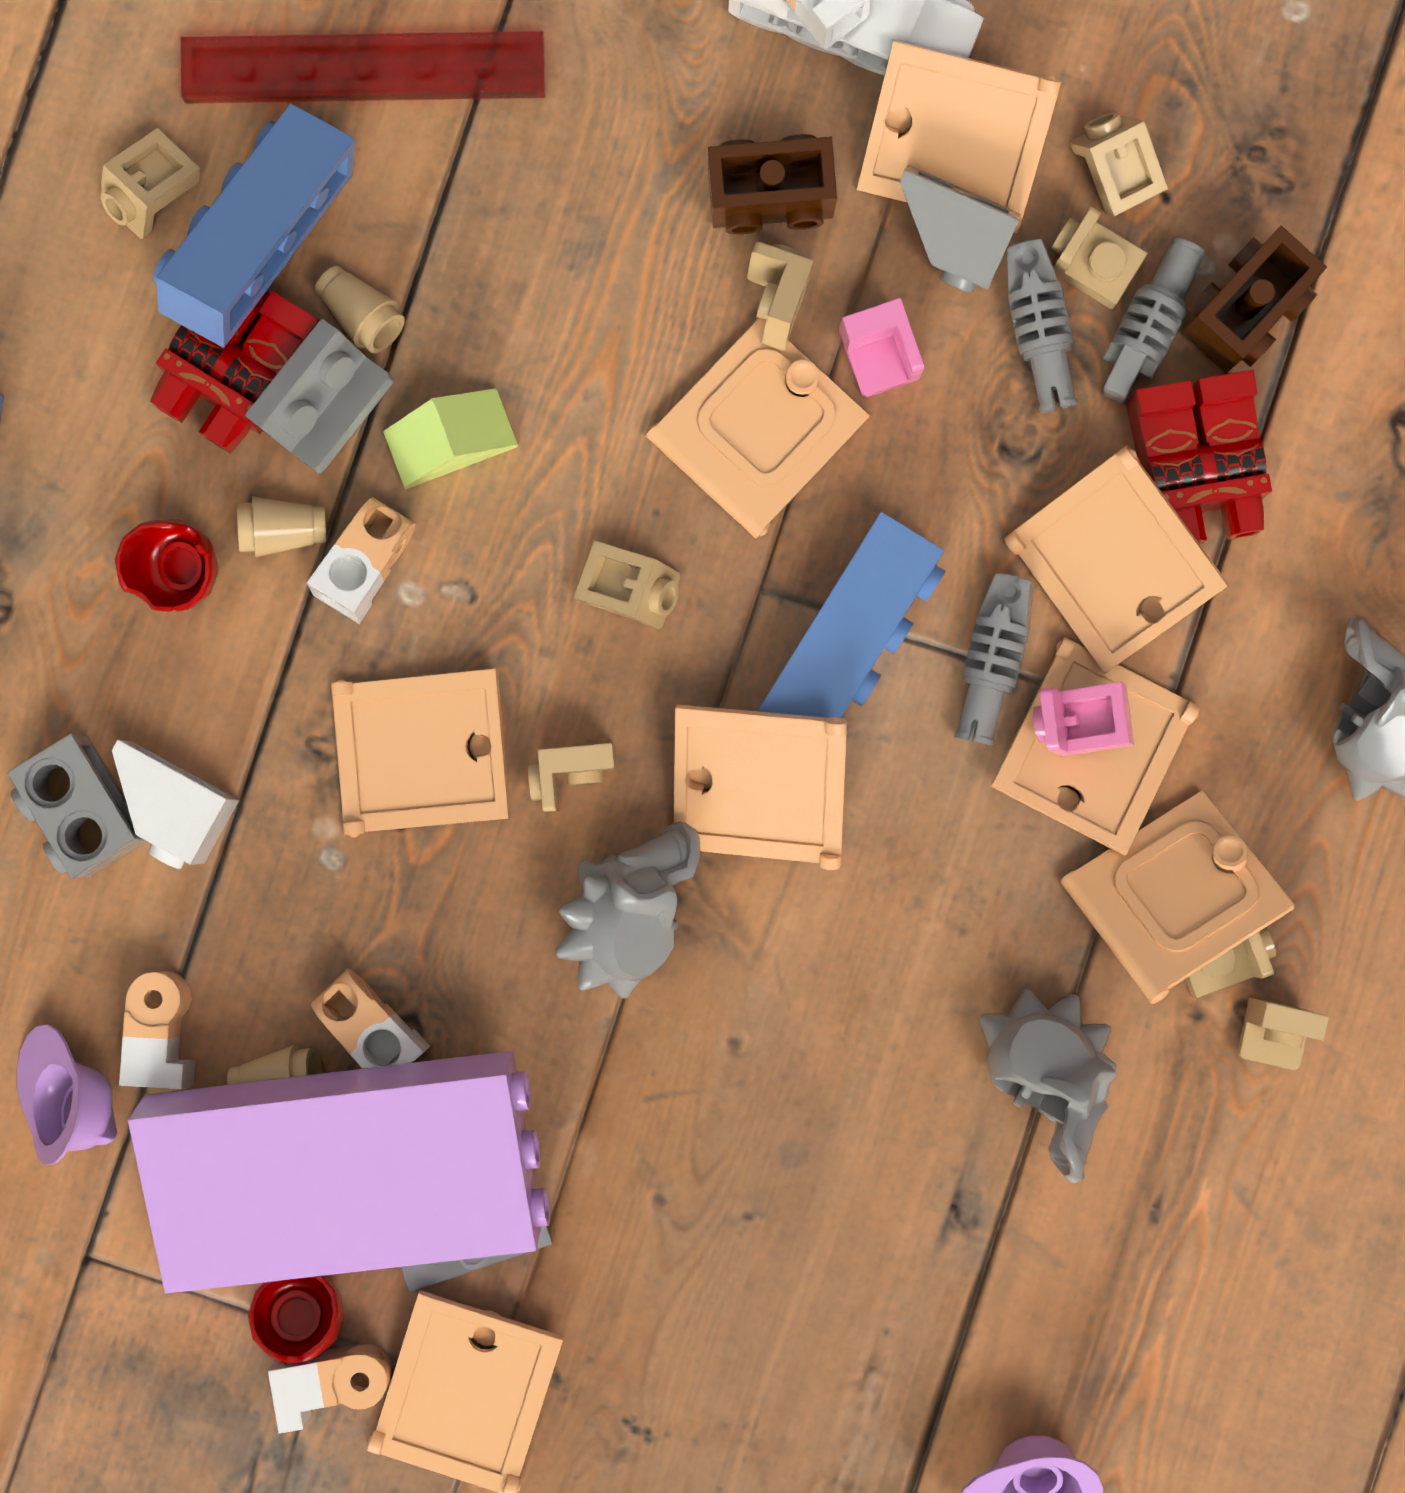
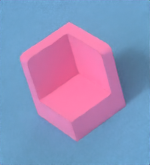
[839,298,924,398]

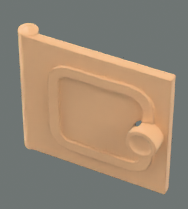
[857,40,1062,233]
[646,318,870,540]
[1004,445,1229,674]
[991,636,1200,856]
[331,669,511,837]
[674,705,847,870]
[1061,790,1295,1004]
[367,1290,564,1493]

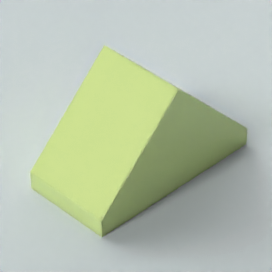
[383,388,519,489]

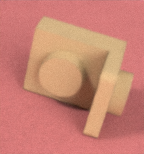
[1069,112,1168,216]
[100,127,201,239]
[1051,207,1148,310]
[747,242,814,351]
[573,541,680,630]
[528,743,617,812]
[1185,927,1276,998]
[1237,997,1329,1070]

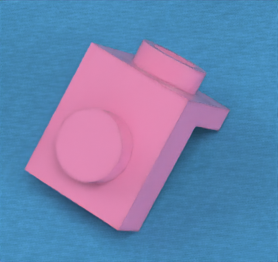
[1033,681,1135,757]

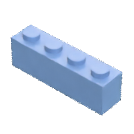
[153,103,355,348]
[758,512,945,730]

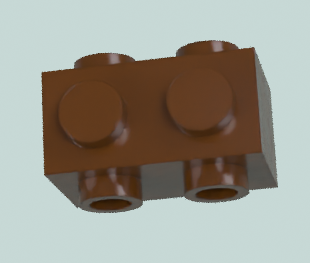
[708,134,837,235]
[1182,225,1327,374]

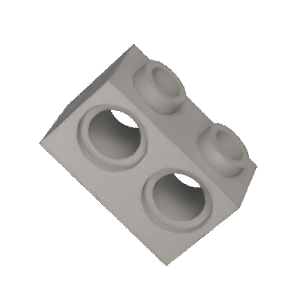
[7,734,147,879]

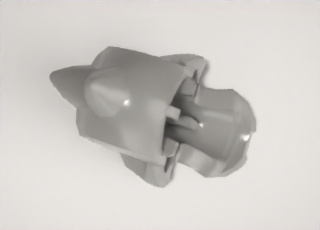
[1332,616,1405,801]
[555,821,700,998]
[980,989,1116,1184]

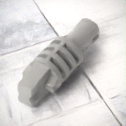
[1103,238,1205,405]
[1006,239,1078,414]
[954,573,1033,746]

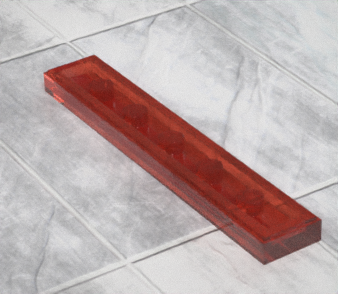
[181,31,546,104]

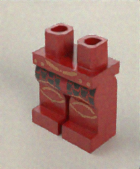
[150,290,319,453]
[1125,369,1272,544]

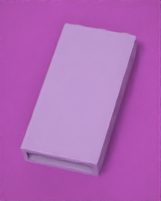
[128,1051,550,1294]

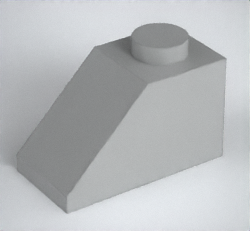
[900,165,1021,293]

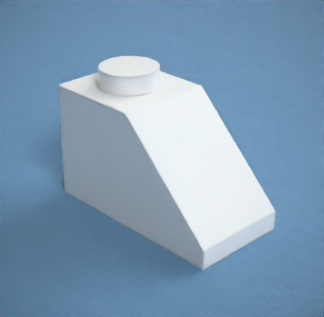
[112,740,239,869]

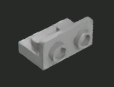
[245,318,394,473]

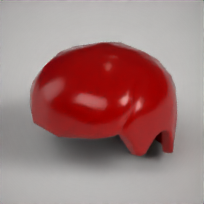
[115,519,219,612]
[248,1275,344,1363]

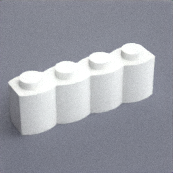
[728,0,984,76]

